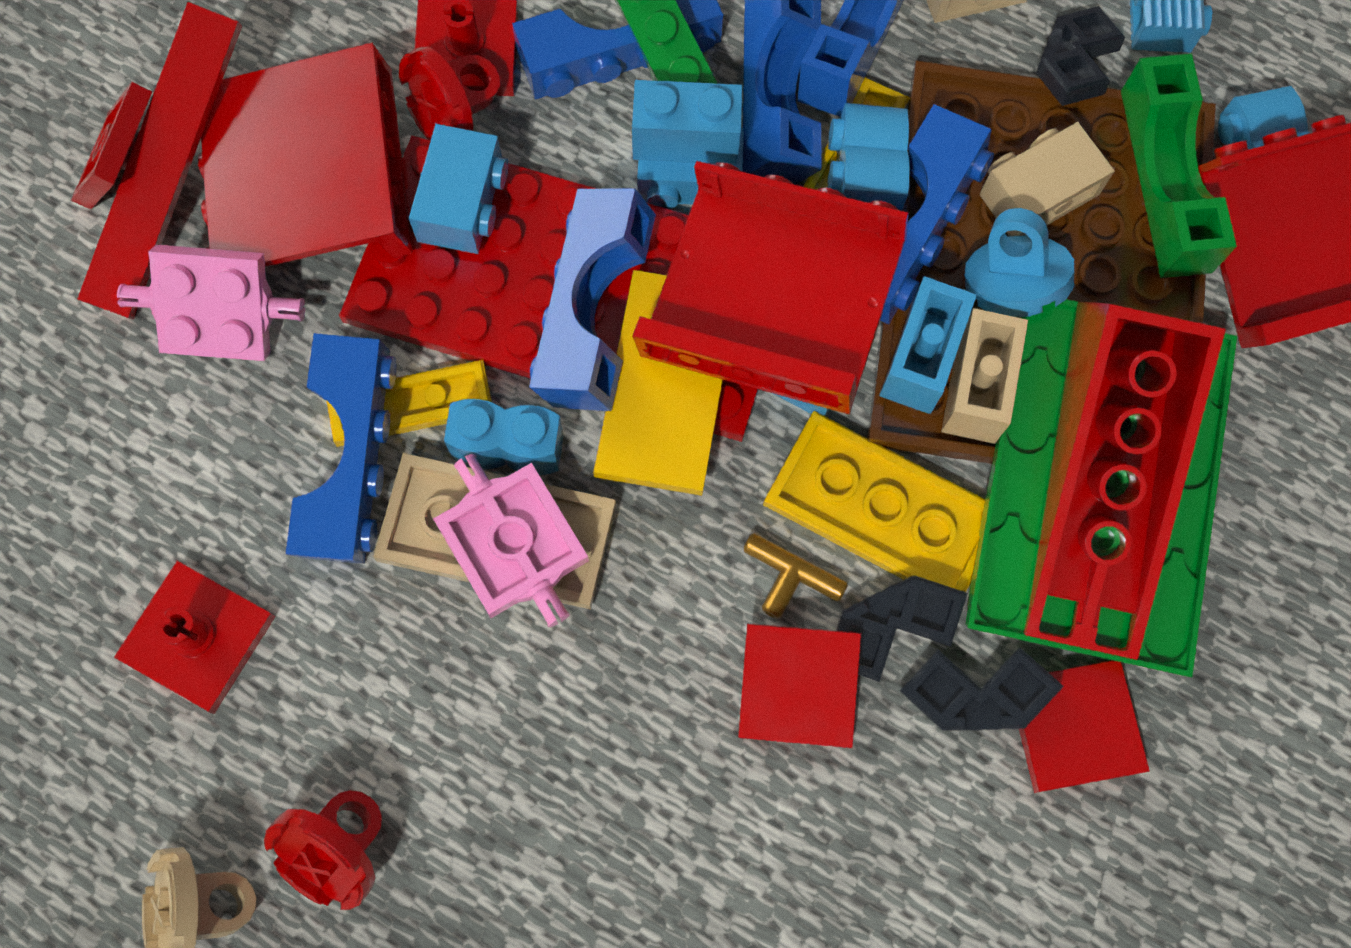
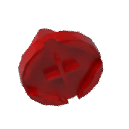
[399,47,500,141]
[264,790,382,910]

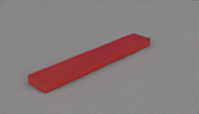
[77,2,242,319]

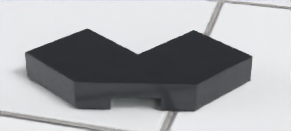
[1036,6,1125,106]
[835,575,968,682]
[900,647,1064,731]

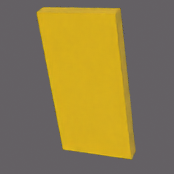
[593,270,723,496]
[763,411,985,592]

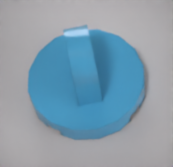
[965,208,1074,317]

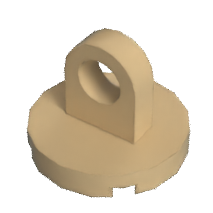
[142,847,256,948]

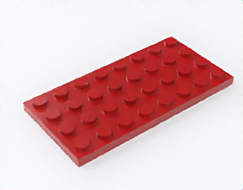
[339,135,758,442]

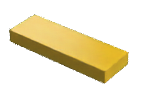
[327,360,492,447]

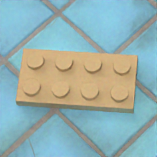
[373,453,616,609]

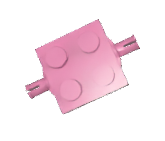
[117,245,305,361]
[433,454,589,627]

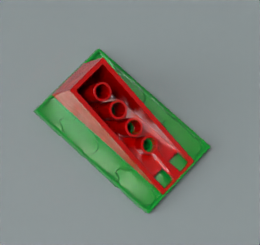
[965,299,1237,678]

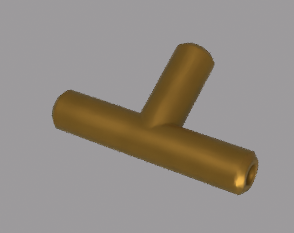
[743,533,848,619]

